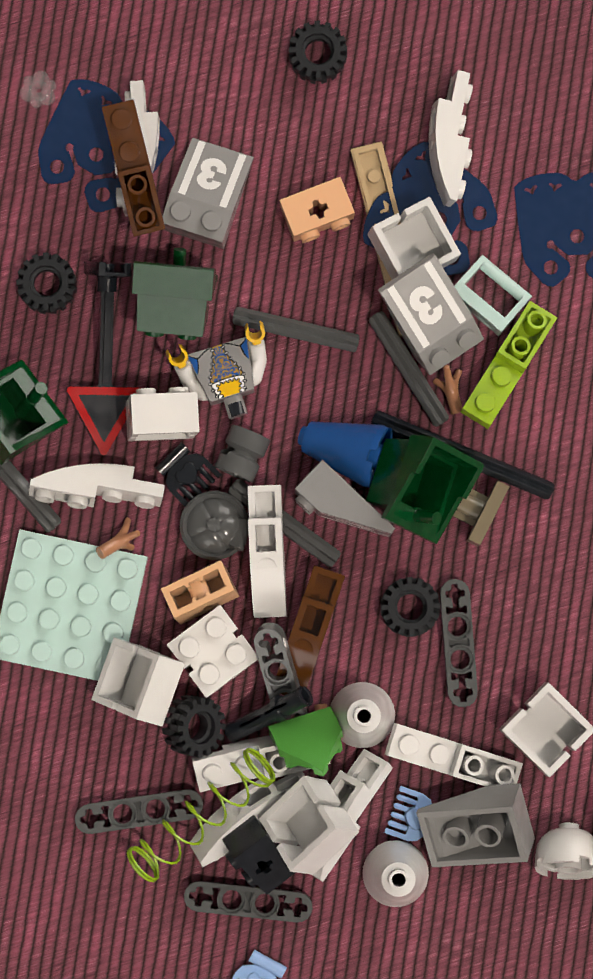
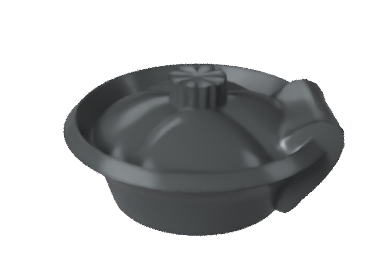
[180,491,249,560]

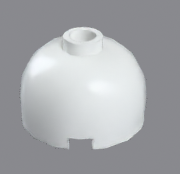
[535,822,593,880]

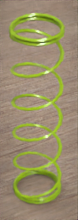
[127,748,275,882]

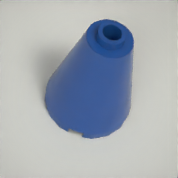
[298,421,392,488]

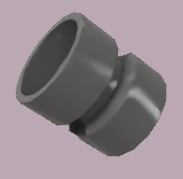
[214,424,271,483]

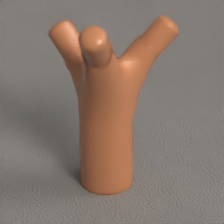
[433,365,463,415]
[96,517,140,559]

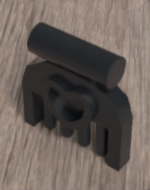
[155,442,222,507]

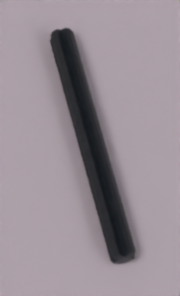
[371,411,555,499]

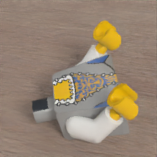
[165,321,267,419]

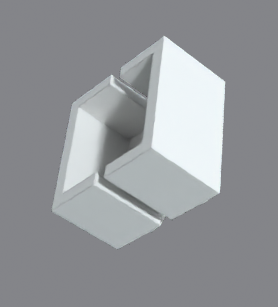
[367,197,461,279]
[126,387,199,441]
[167,605,258,698]
[91,637,185,726]
[499,682,593,777]
[259,776,359,875]

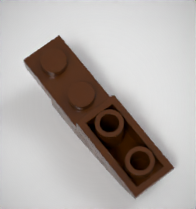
[102,99,165,237]
[276,565,345,695]

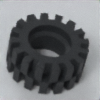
[289,21,347,84]
[16,252,77,314]
[380,577,440,637]
[162,695,226,758]

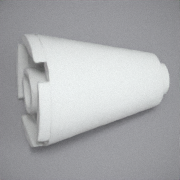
[331,682,395,748]
[363,840,429,907]

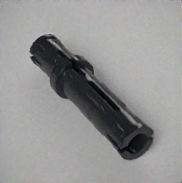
[224,686,313,742]

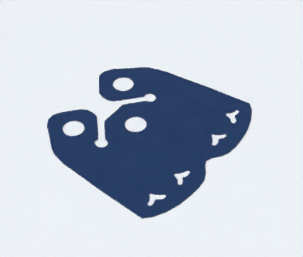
[38,79,175,212]
[363,141,498,275]
[514,173,593,287]

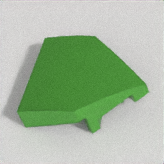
[268,706,343,777]

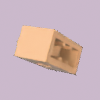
[280,177,355,243]
[161,560,240,625]

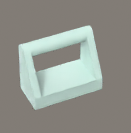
[454,255,532,336]

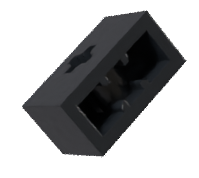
[222,815,296,895]

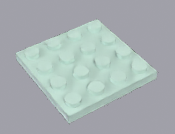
[0,529,148,681]

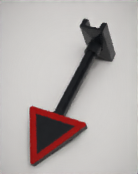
[65,261,141,455]

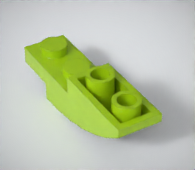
[461,301,557,429]

